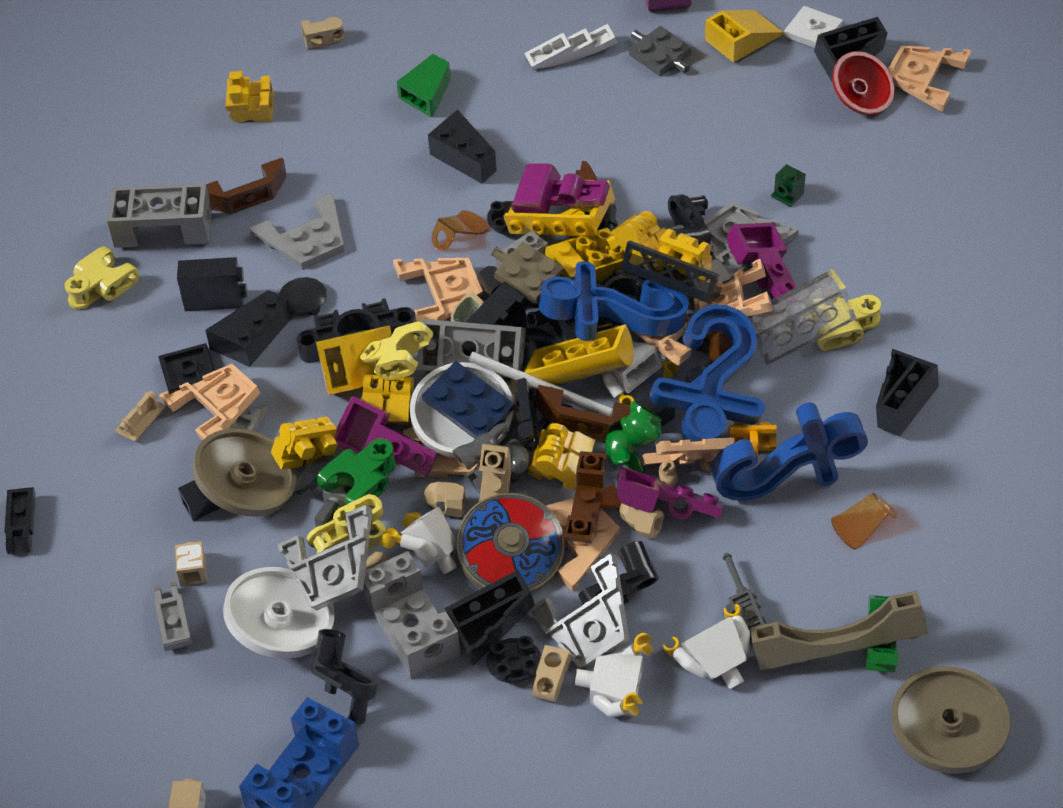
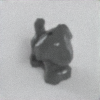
[452,423,530,493]

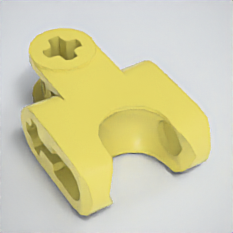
[64,246,139,310]
[802,293,881,351]
[360,322,433,380]
[306,494,386,553]

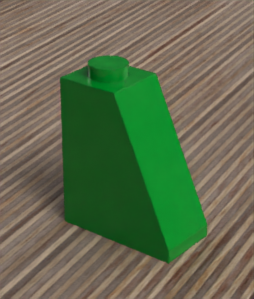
[397,54,451,117]

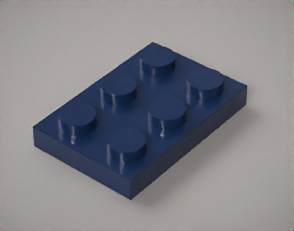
[422,361,515,439]

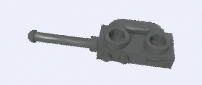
[723,553,767,644]

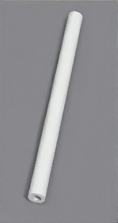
[469,352,612,416]

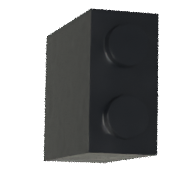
[177,257,248,311]

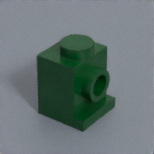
[771,164,806,207]

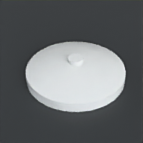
[410,362,514,458]
[223,567,335,659]

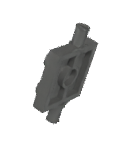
[629,25,692,76]

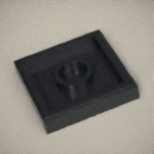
[158,343,215,394]

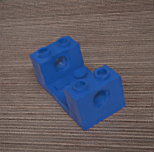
[239,697,359,808]

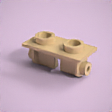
[115,391,166,442]

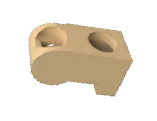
[300,17,344,50]
[532,645,571,702]

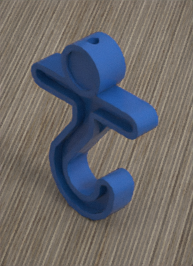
[539,261,689,341]
[650,304,765,442]
[711,402,868,501]

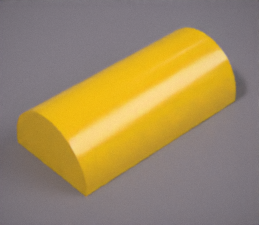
[524,324,634,391]

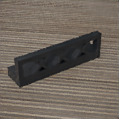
[621,240,721,304]

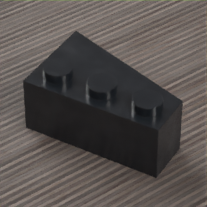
[814,17,888,82]
[428,109,497,184]
[463,281,527,356]
[205,290,292,367]
[876,349,939,436]
[444,570,535,666]

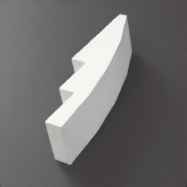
[524,24,618,70]

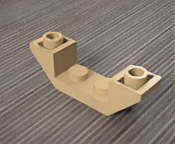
[479,443,511,502]

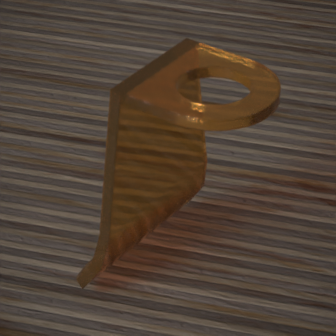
[432,210,489,250]
[831,492,898,550]

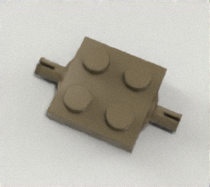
[491,242,563,304]

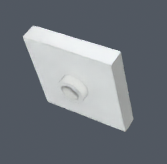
[783,6,843,48]

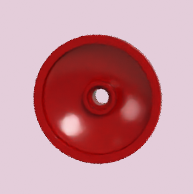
[832,51,894,115]

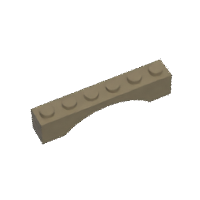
[750,591,928,671]

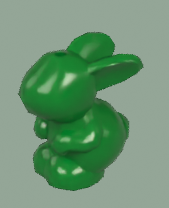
[605,401,662,473]

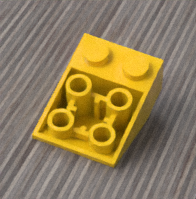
[705,10,784,63]
[545,227,625,284]
[316,326,392,395]

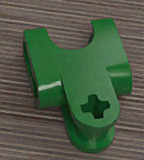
[317,438,396,505]

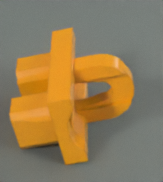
[729,422,777,456]

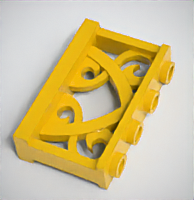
[504,179,615,237]

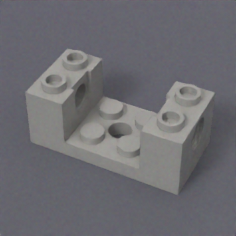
[107,183,212,248]
[416,319,526,377]
[362,551,461,679]

